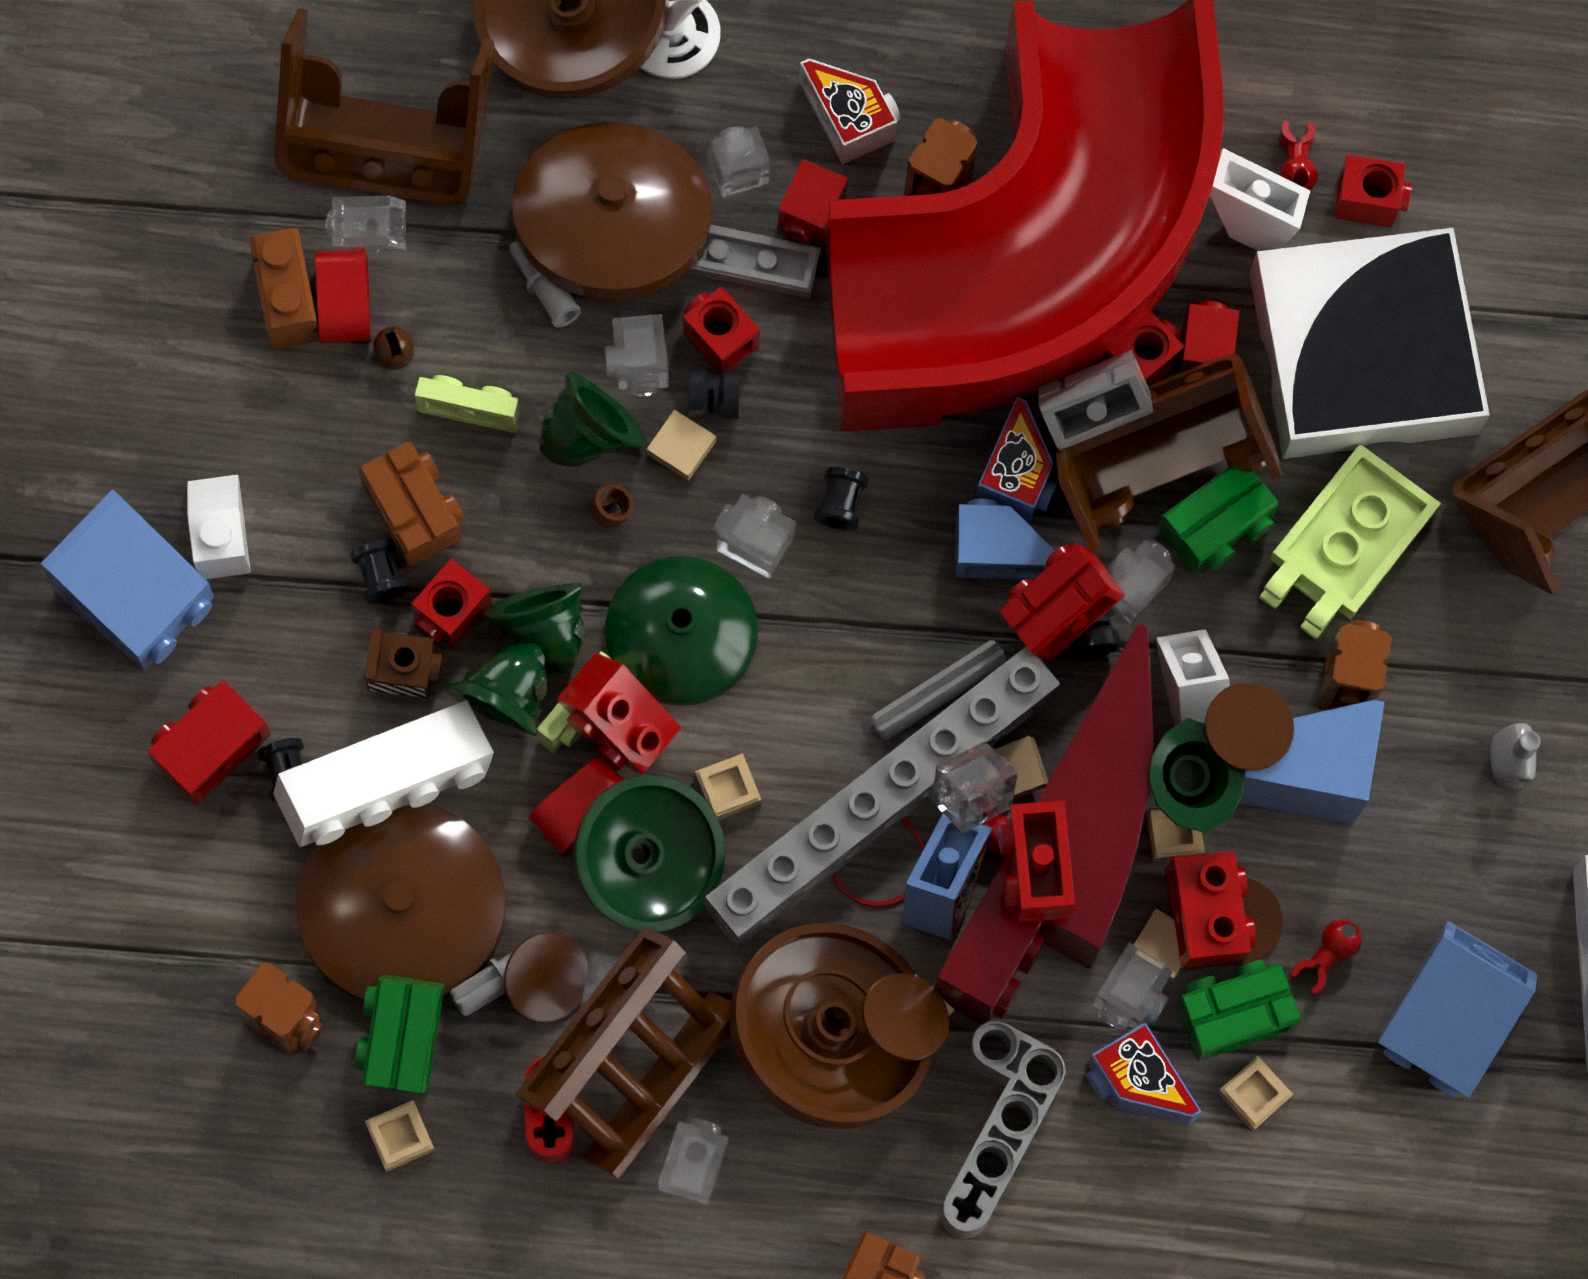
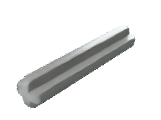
[871,640,1007,740]

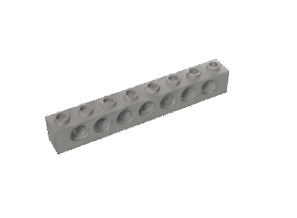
[705,647,1060,949]

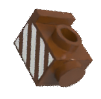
[365,628,444,698]

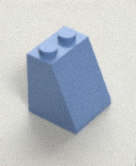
[40,489,214,671]
[1239,700,1385,825]
[1378,921,1538,1098]

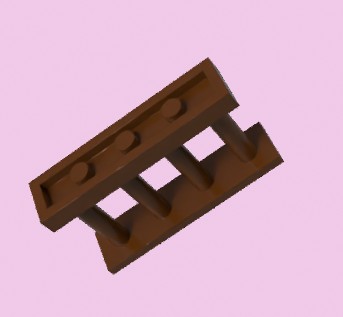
[515,926,731,1179]

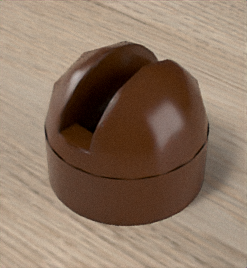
[373,326,414,370]
[590,484,634,528]

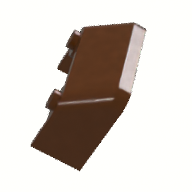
[274,8,494,205]
[1055,354,1282,552]
[1452,390,1588,595]

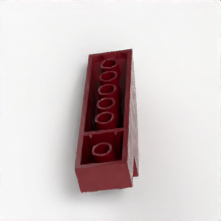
[934,623,1154,1025]

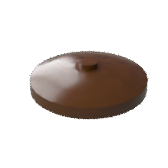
[472,0,669,98]
[512,122,712,300]
[296,804,506,1002]
[729,923,933,1129]

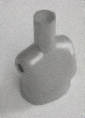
[1490,723,1541,790]

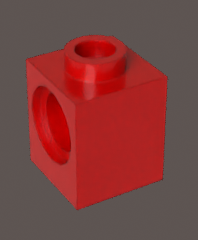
[1333,154,1412,227]
[777,159,848,247]
[683,286,760,373]
[1178,301,1240,374]
[1103,311,1185,386]
[411,559,492,649]

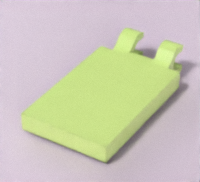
[1259,444,1441,640]

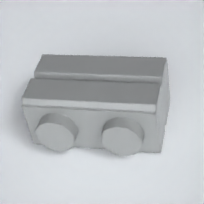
[1038,350,1153,451]

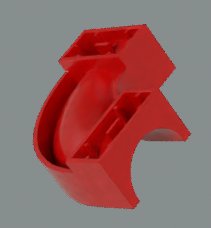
[825,0,1224,432]

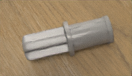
[509,240,581,328]
[450,952,512,1016]

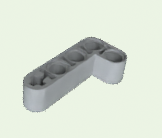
[941,1021,1066,1239]

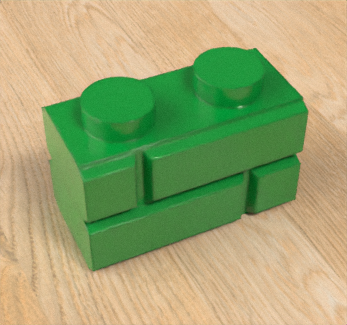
[1158,467,1279,574]
[1177,960,1301,1061]
[355,975,445,1093]

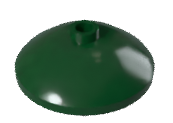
[605,556,758,706]
[573,775,725,932]

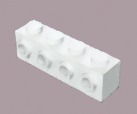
[274,700,494,847]

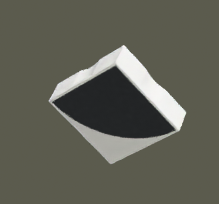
[1249,228,1490,459]

